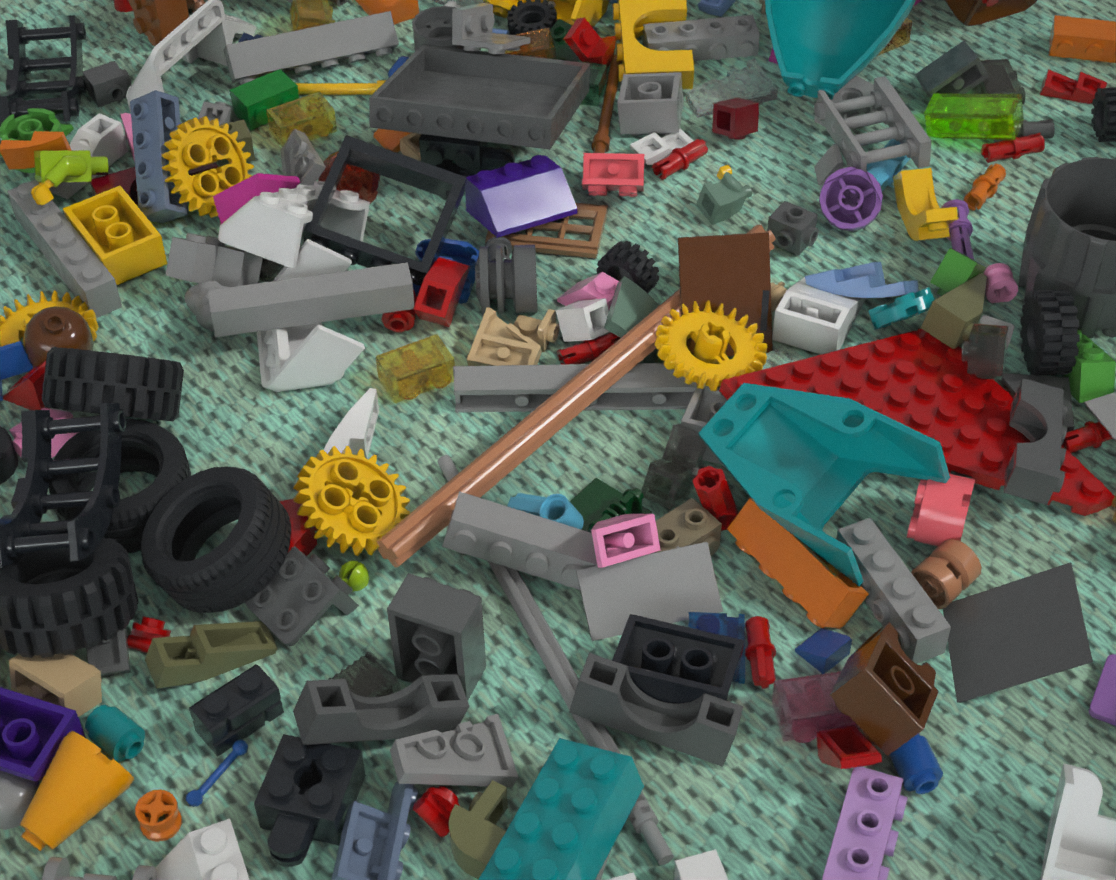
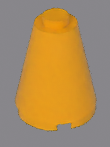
[19,731,135,852]

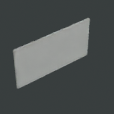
[576,542,723,641]

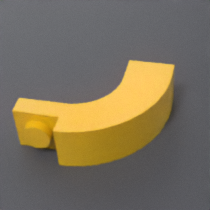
[893,168,958,241]

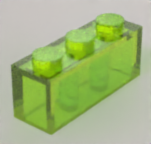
[924,93,1024,140]

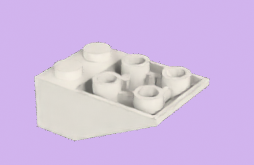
[772,277,866,355]

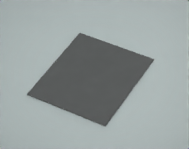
[943,562,1093,703]

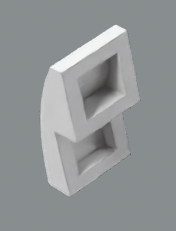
[630,129,693,165]

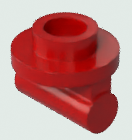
[127,616,171,653]
[412,786,460,838]

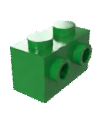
[230,69,301,130]

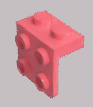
[582,153,644,197]

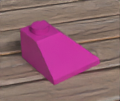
[213,173,300,224]

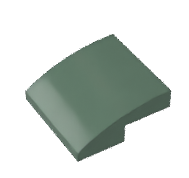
[604,276,659,363]

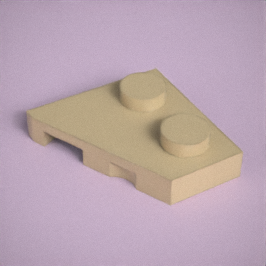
[467,307,542,366]

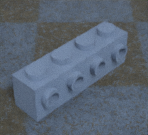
[130,90,188,223]

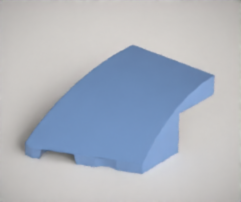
[805,262,920,298]

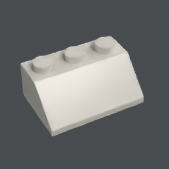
[155,819,250,880]

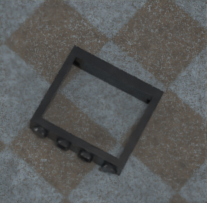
[304,135,466,286]

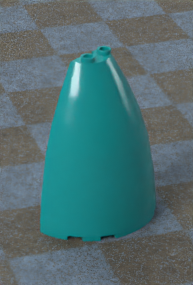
[765,0,916,100]

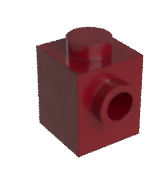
[712,97,759,140]

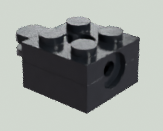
[419,134,515,192]
[254,734,366,867]

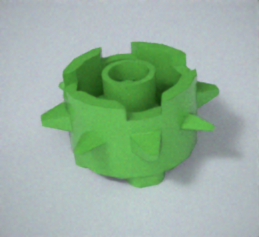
[0,108,74,173]

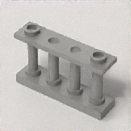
[814,76,932,172]

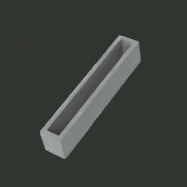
[224,11,399,85]
[7,180,122,318]

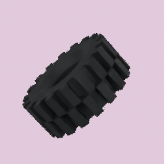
[1020,290,1080,375]

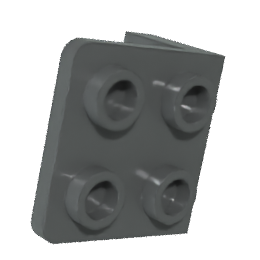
[245,546,359,646]

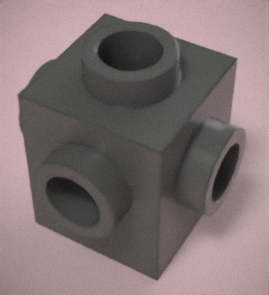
[767,201,819,255]

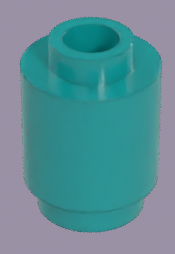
[85,705,145,762]

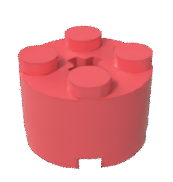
[907,474,975,547]

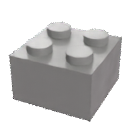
[617,72,684,136]

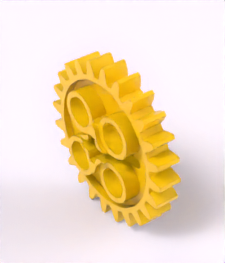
[162,116,254,218]
[293,446,410,556]

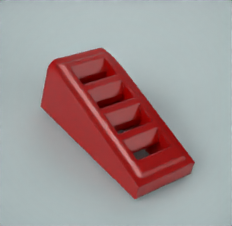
[816,725,882,769]

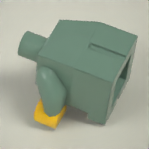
[696,165,752,225]

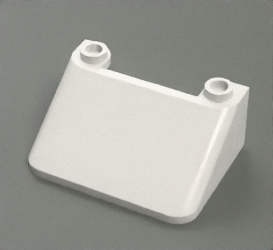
[126,0,230,113]

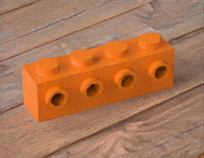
[727,498,869,628]

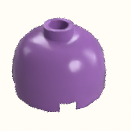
[819,167,883,231]

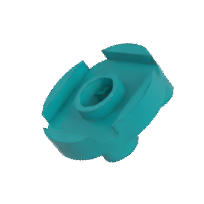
[868,288,935,330]

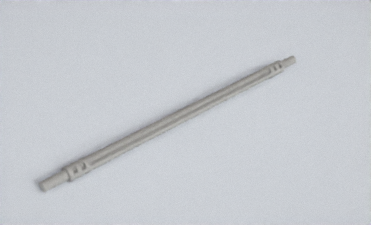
[438,455,674,865]

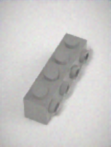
[643,15,760,61]
[442,491,597,590]
[836,518,951,664]

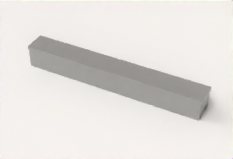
[453,363,697,413]

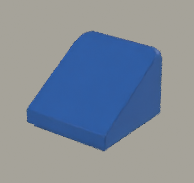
[795,628,852,675]

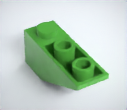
[1064,330,1116,403]

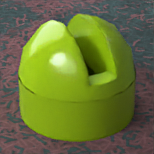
[339,560,369,592]

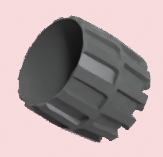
[1019,157,1116,338]

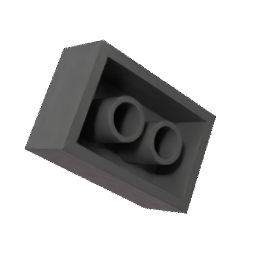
[387,573,486,701]

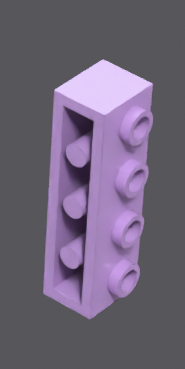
[822,767,908,880]

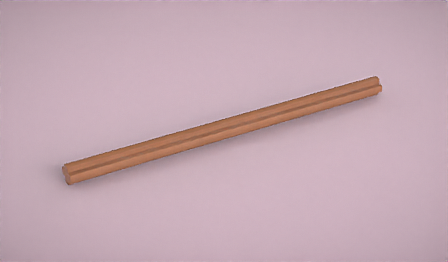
[376,224,776,567]

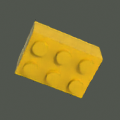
[63,186,168,285]

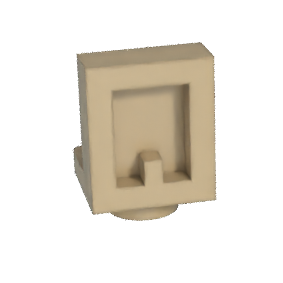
[513,309,560,352]

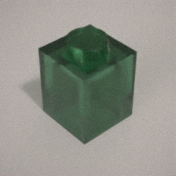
[579,61,607,107]

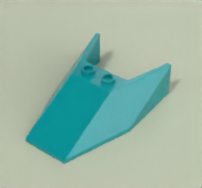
[698,383,950,587]

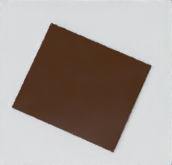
[678,232,773,356]

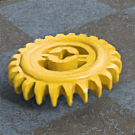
[0,290,99,368]
[655,300,767,391]

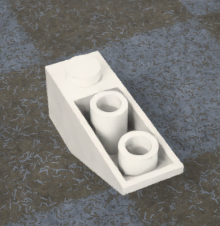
[49,113,128,199]

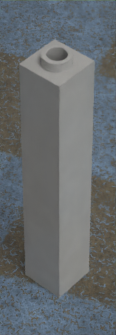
[203,262,414,337]

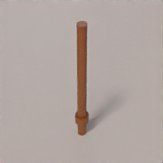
[591,55,622,153]

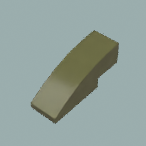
[145,621,278,689]

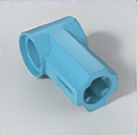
[507,493,584,530]

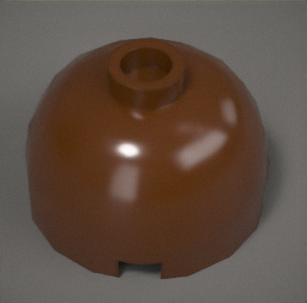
[23,306,94,368]

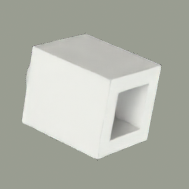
[556,298,610,342]

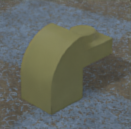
[449,780,508,879]

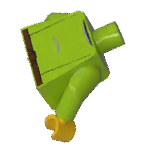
[31,150,108,205]

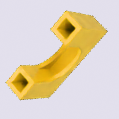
[613,0,694,89]

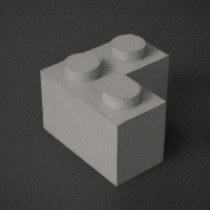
[165,233,263,287]

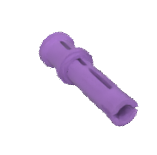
[941,199,974,260]

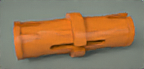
[963,164,1006,211]

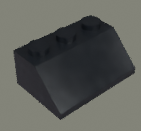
[612,614,745,704]

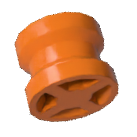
[135,790,182,842]

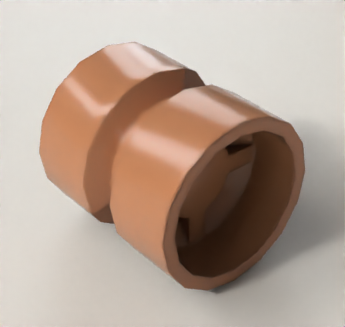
[911,539,982,609]

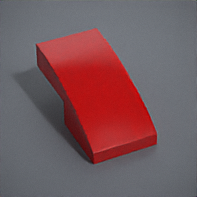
[1040,70,1107,104]

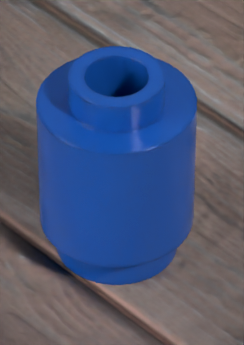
[889,733,943,794]

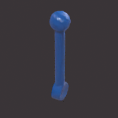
[186,740,248,807]

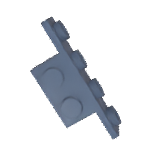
[331,781,418,880]

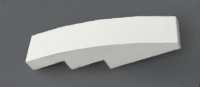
[324,388,379,459]

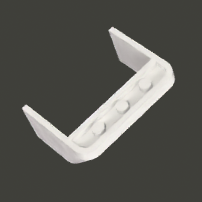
[257,239,365,392]

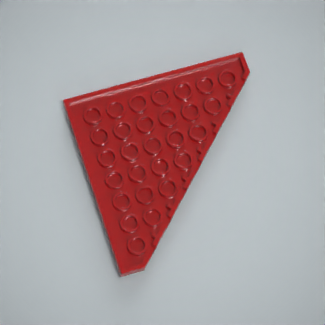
[719,329,1116,516]

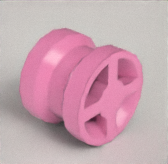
[983,263,1018,303]

